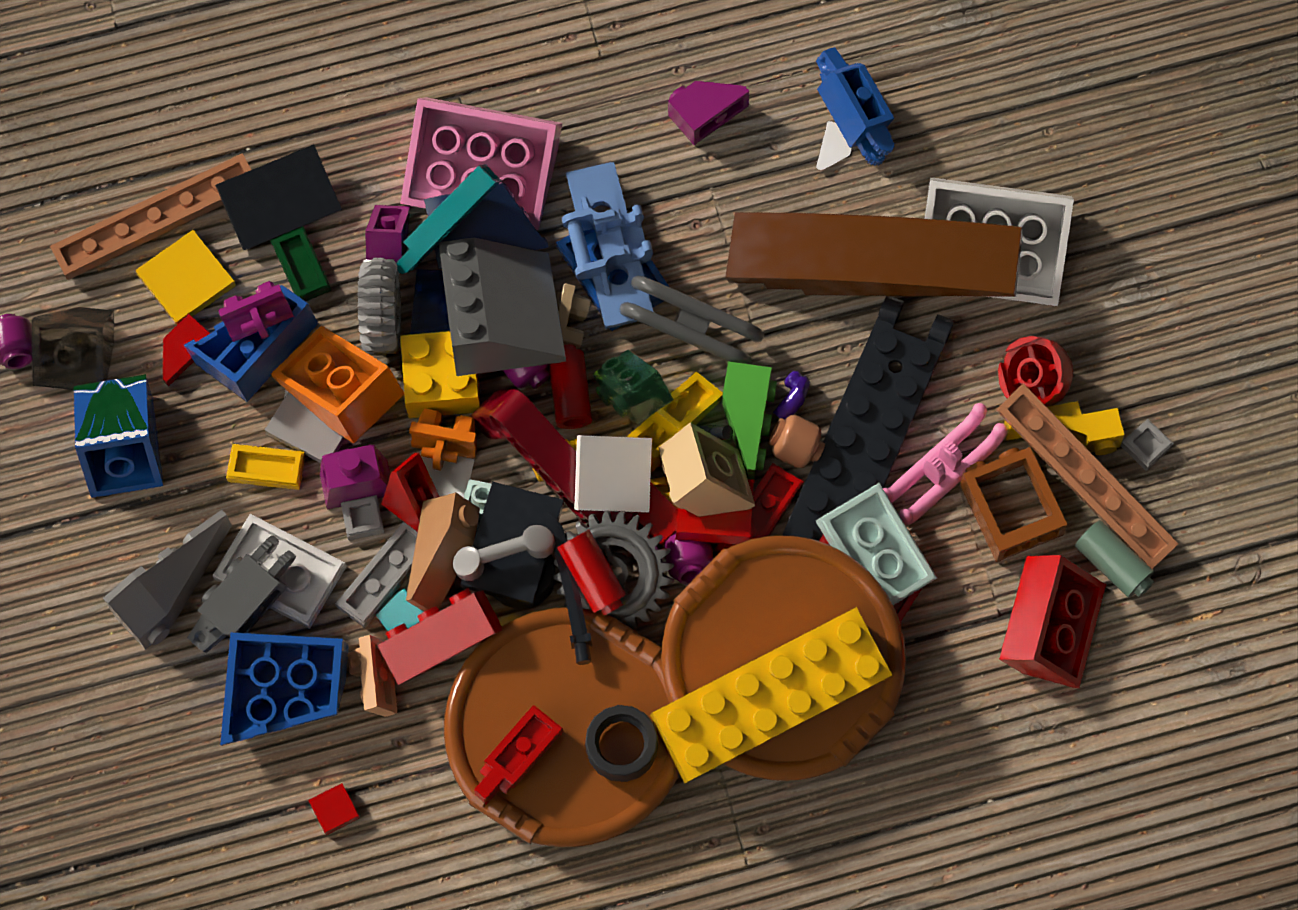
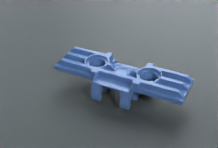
[562,162,653,329]

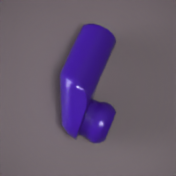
[773,371,810,419]

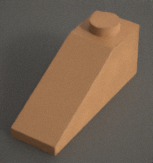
[406,492,480,611]

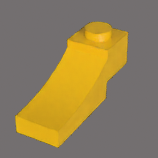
[627,371,723,473]
[1004,401,1124,455]

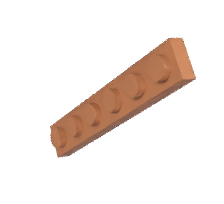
[50,153,251,280]
[996,383,1178,569]

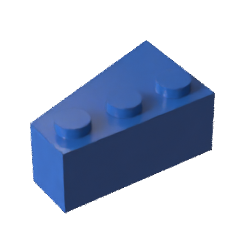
[184,285,318,402]

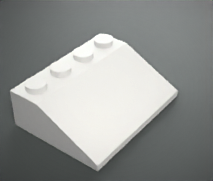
[924,177,1074,306]

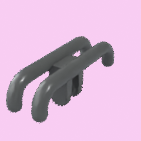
[619,275,764,365]

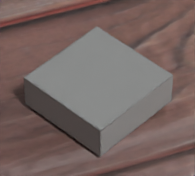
[1120,419,1174,471]
[341,495,384,541]

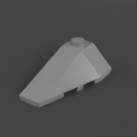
[103,510,232,650]

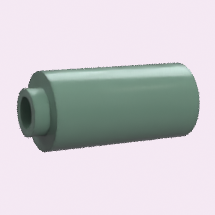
[1075,520,1154,598]

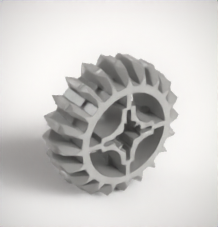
[357,258,402,356]

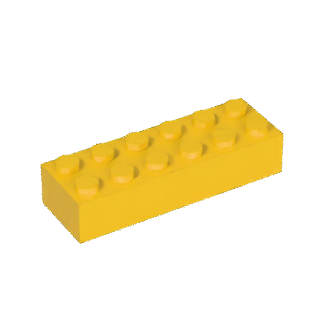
[650,607,892,783]

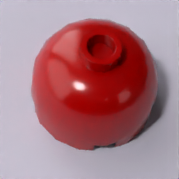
[998,336,1073,407]

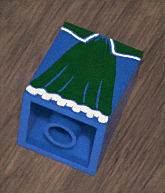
[74,374,163,498]

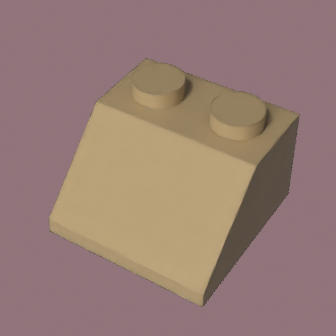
[658,423,755,516]

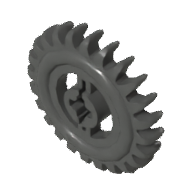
[553,510,674,629]

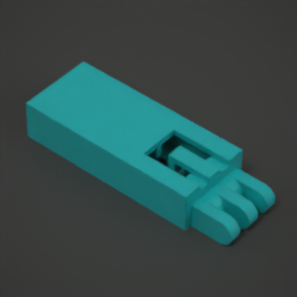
[396,164,502,274]

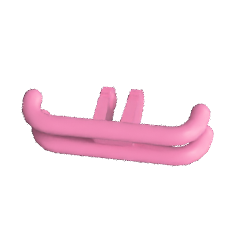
[883,403,1008,526]

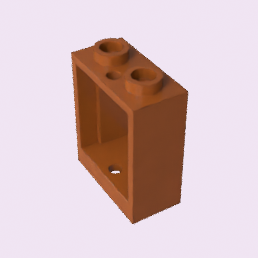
[960,447,1067,562]

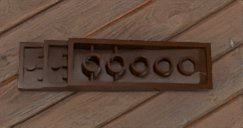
[725,212,1023,297]

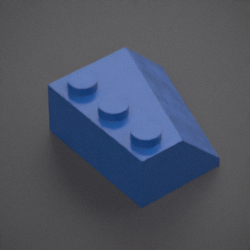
[220,632,349,746]

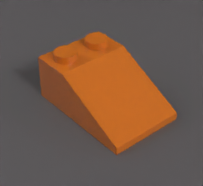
[271,325,404,444]

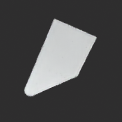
[816,121,852,170]

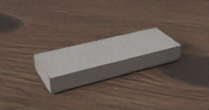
[335,521,418,628]

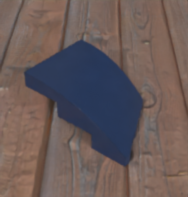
[424,183,549,269]

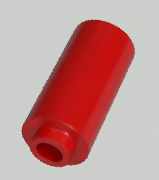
[549,344,592,429]
[557,529,626,616]

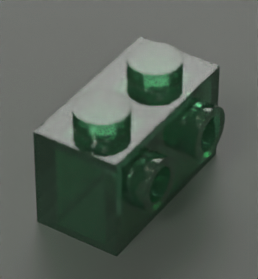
[593,350,674,424]

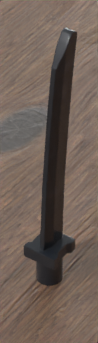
[544,512,592,665]

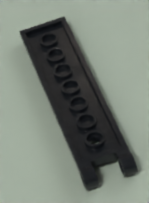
[782,296,955,541]

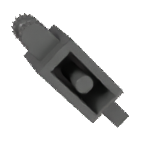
[187,535,296,653]

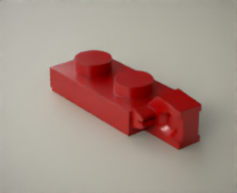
[474,705,563,805]

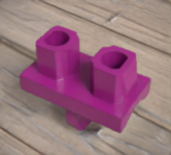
[218,281,294,342]

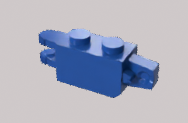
[816,47,895,166]

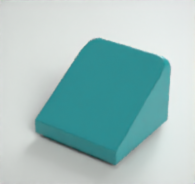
[376,588,423,631]

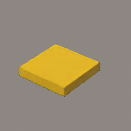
[135,230,236,325]

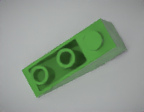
[722,361,777,482]

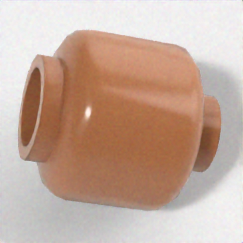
[768,415,825,468]

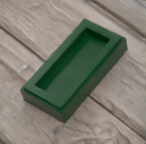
[271,227,331,301]

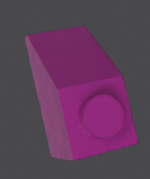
[668,81,749,145]
[365,205,410,263]

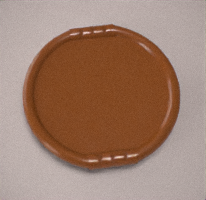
[661,535,906,781]
[444,607,679,847]

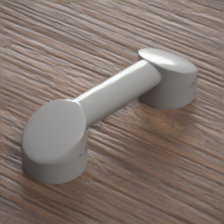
[453,525,556,581]

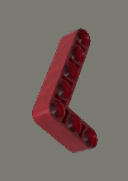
[469,389,633,528]

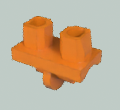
[409,408,478,471]

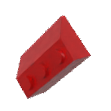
[999,555,1106,688]

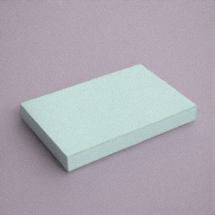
[816,483,937,605]

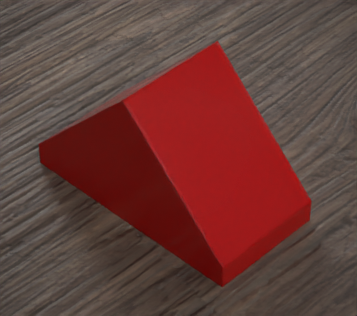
[381,453,440,532]

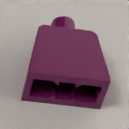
[320,445,391,510]

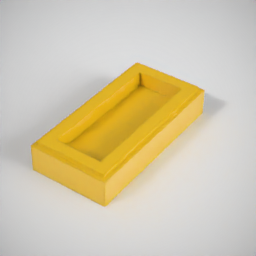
[226,444,305,490]

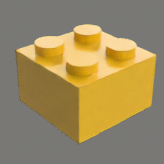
[400,331,480,418]

